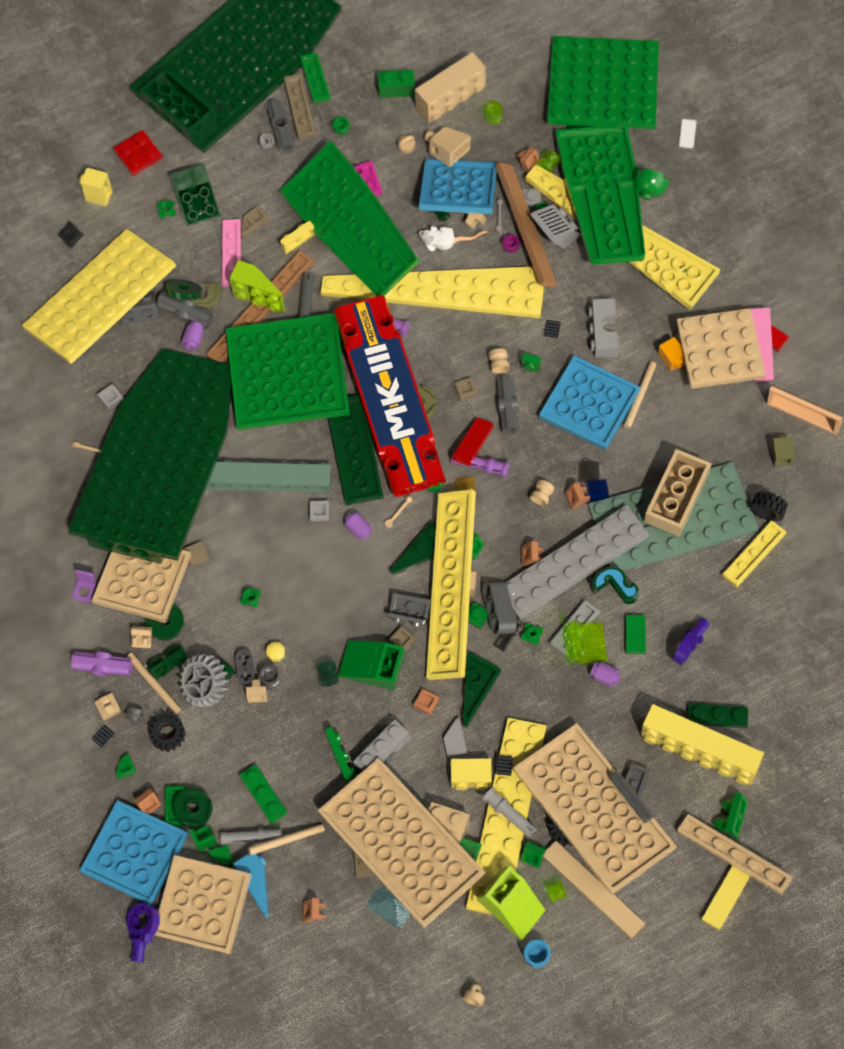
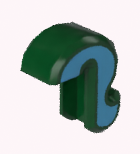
[592,566,639,604]

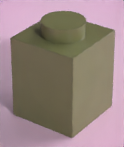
[771,435,795,467]

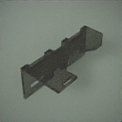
[493,621,523,652]

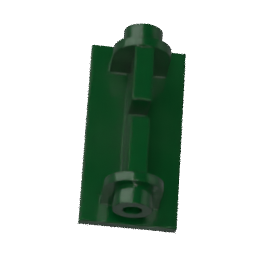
[146,644,188,680]

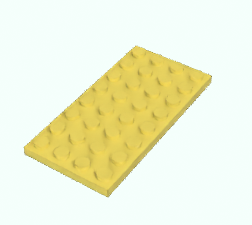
[22,229,176,364]

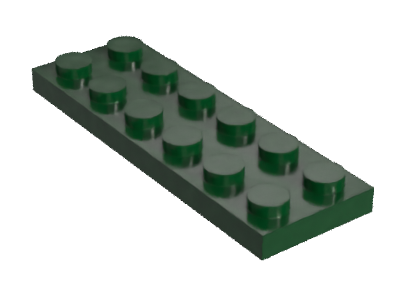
[329,395,384,506]

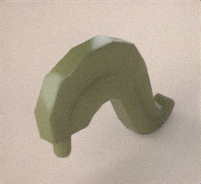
[190,282,222,309]

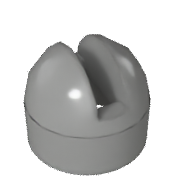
[259,133,274,149]

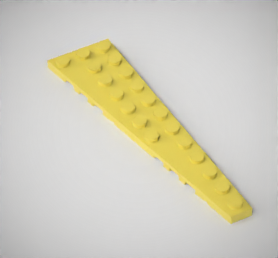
[526,165,720,310]
[321,267,544,318]

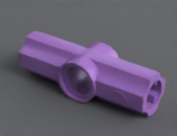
[71,652,132,676]

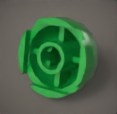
[633,167,670,200]

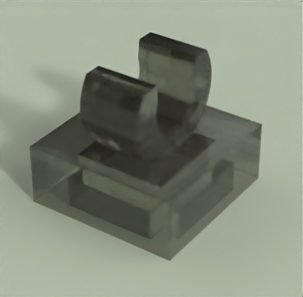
[580,461,599,482]

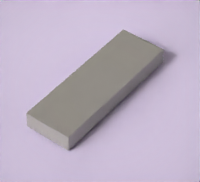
[549,600,600,656]

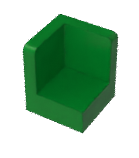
[189,825,217,853]

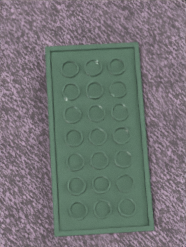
[588,462,759,571]

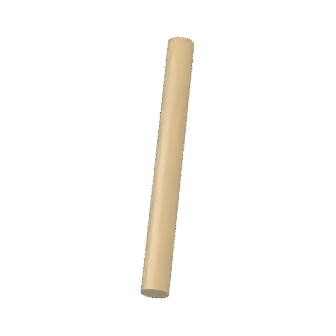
[624,361,657,429]
[126,653,181,714]
[248,824,325,855]

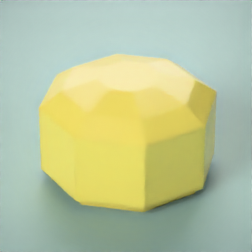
[266,642,285,662]

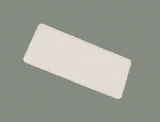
[679,119,696,148]

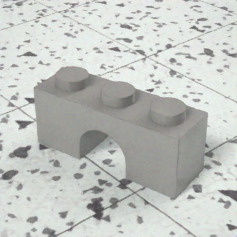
[589,298,618,358]
[353,720,410,773]

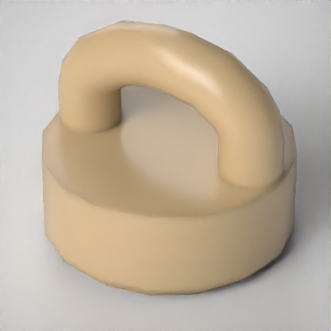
[398,135,416,153]
[463,984,485,1006]

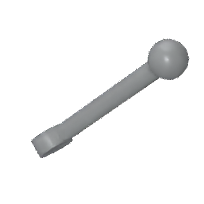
[496,198,503,233]

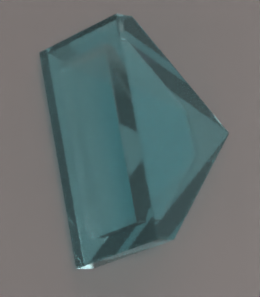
[366,890,411,930]

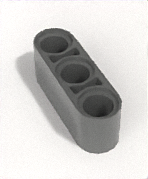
[482,582,516,634]

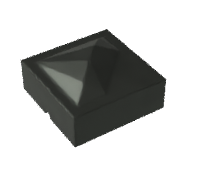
[58,222,83,248]

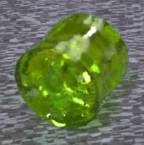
[545,880,567,904]

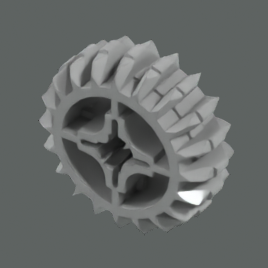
[178,654,229,707]

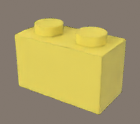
[80,168,112,206]
[451,759,491,790]

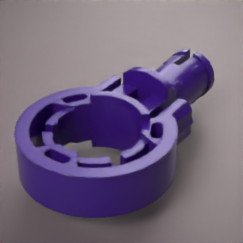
[673,618,710,666]
[127,903,160,963]

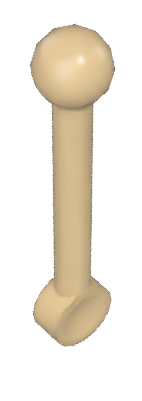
[72,442,102,453]
[385,496,413,528]

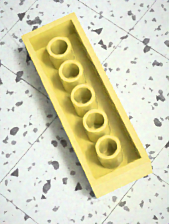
[641,704,764,785]

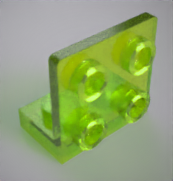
[564,622,607,665]

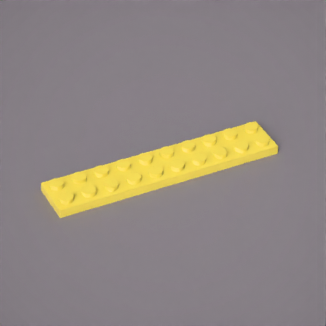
[426,489,476,680]
[466,718,547,915]

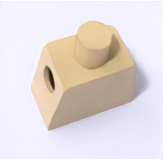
[425,127,471,167]

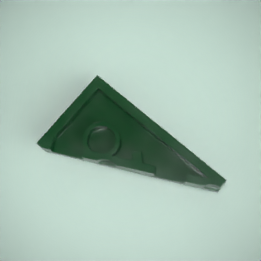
[390,521,436,575]
[463,652,502,728]

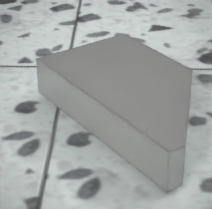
[443,718,467,758]

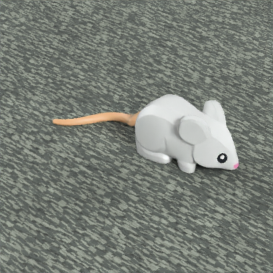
[419,227,487,251]

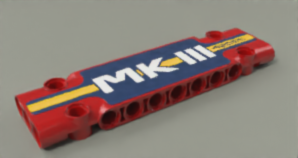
[334,296,446,497]

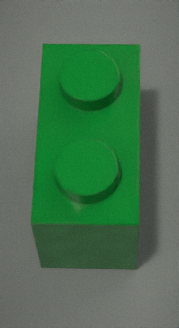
[378,70,415,98]

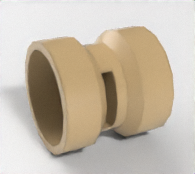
[489,348,510,374]
[530,480,555,506]

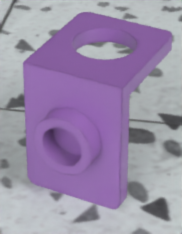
[72,570,97,603]

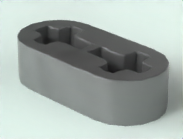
[235,649,255,687]

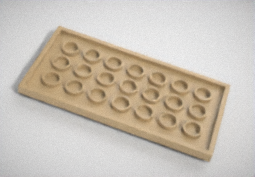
[513,723,677,895]
[318,758,485,928]

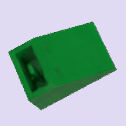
[338,640,405,691]

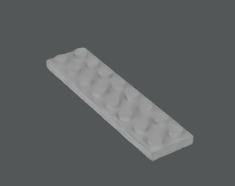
[506,505,649,620]

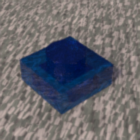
[587,479,609,502]

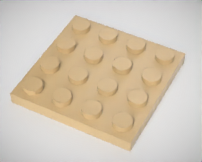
[676,308,766,389]
[92,550,191,623]
[154,855,252,954]

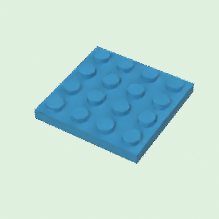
[419,159,497,214]
[539,355,641,450]
[80,800,189,905]

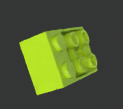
[229,260,285,313]
[476,866,545,941]

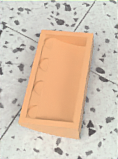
[767,386,843,435]

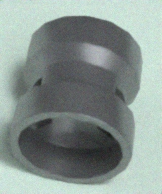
[259,665,280,690]

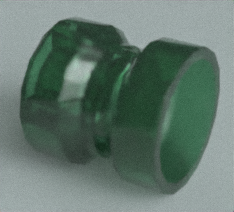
[316,661,339,687]

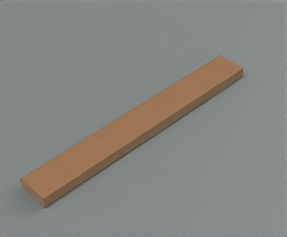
[496,162,557,288]
[206,250,314,363]

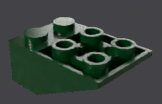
[169,164,221,227]

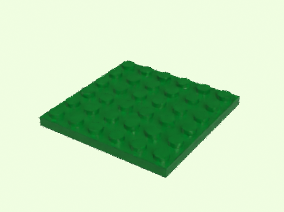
[548,36,659,129]
[226,313,350,431]

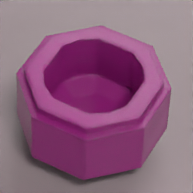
[502,234,520,253]

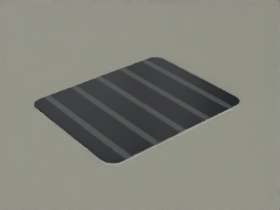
[544,320,561,338]
[91,725,115,748]
[496,755,513,776]

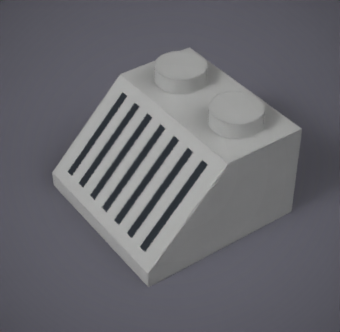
[531,204,580,249]

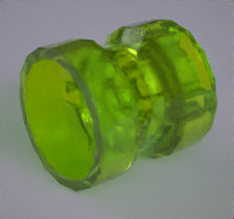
[485,101,503,125]
[536,150,561,173]

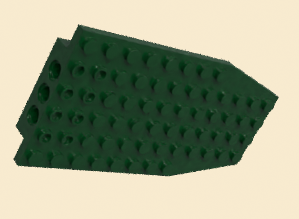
[129,0,342,153]
[68,349,232,564]

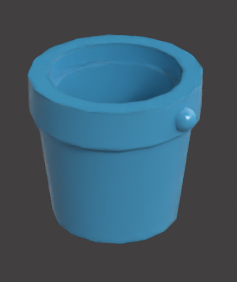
[524,939,551,968]

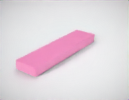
[222,219,241,287]
[751,308,774,382]

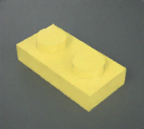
[280,221,315,254]

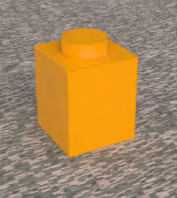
[658,337,685,371]

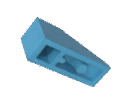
[233,854,269,918]

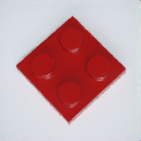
[113,130,163,176]

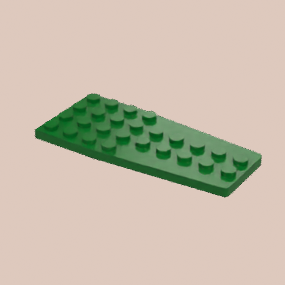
[555,127,645,265]
[280,140,420,296]

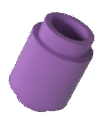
[181,322,204,351]
[345,513,373,541]
[590,662,621,687]

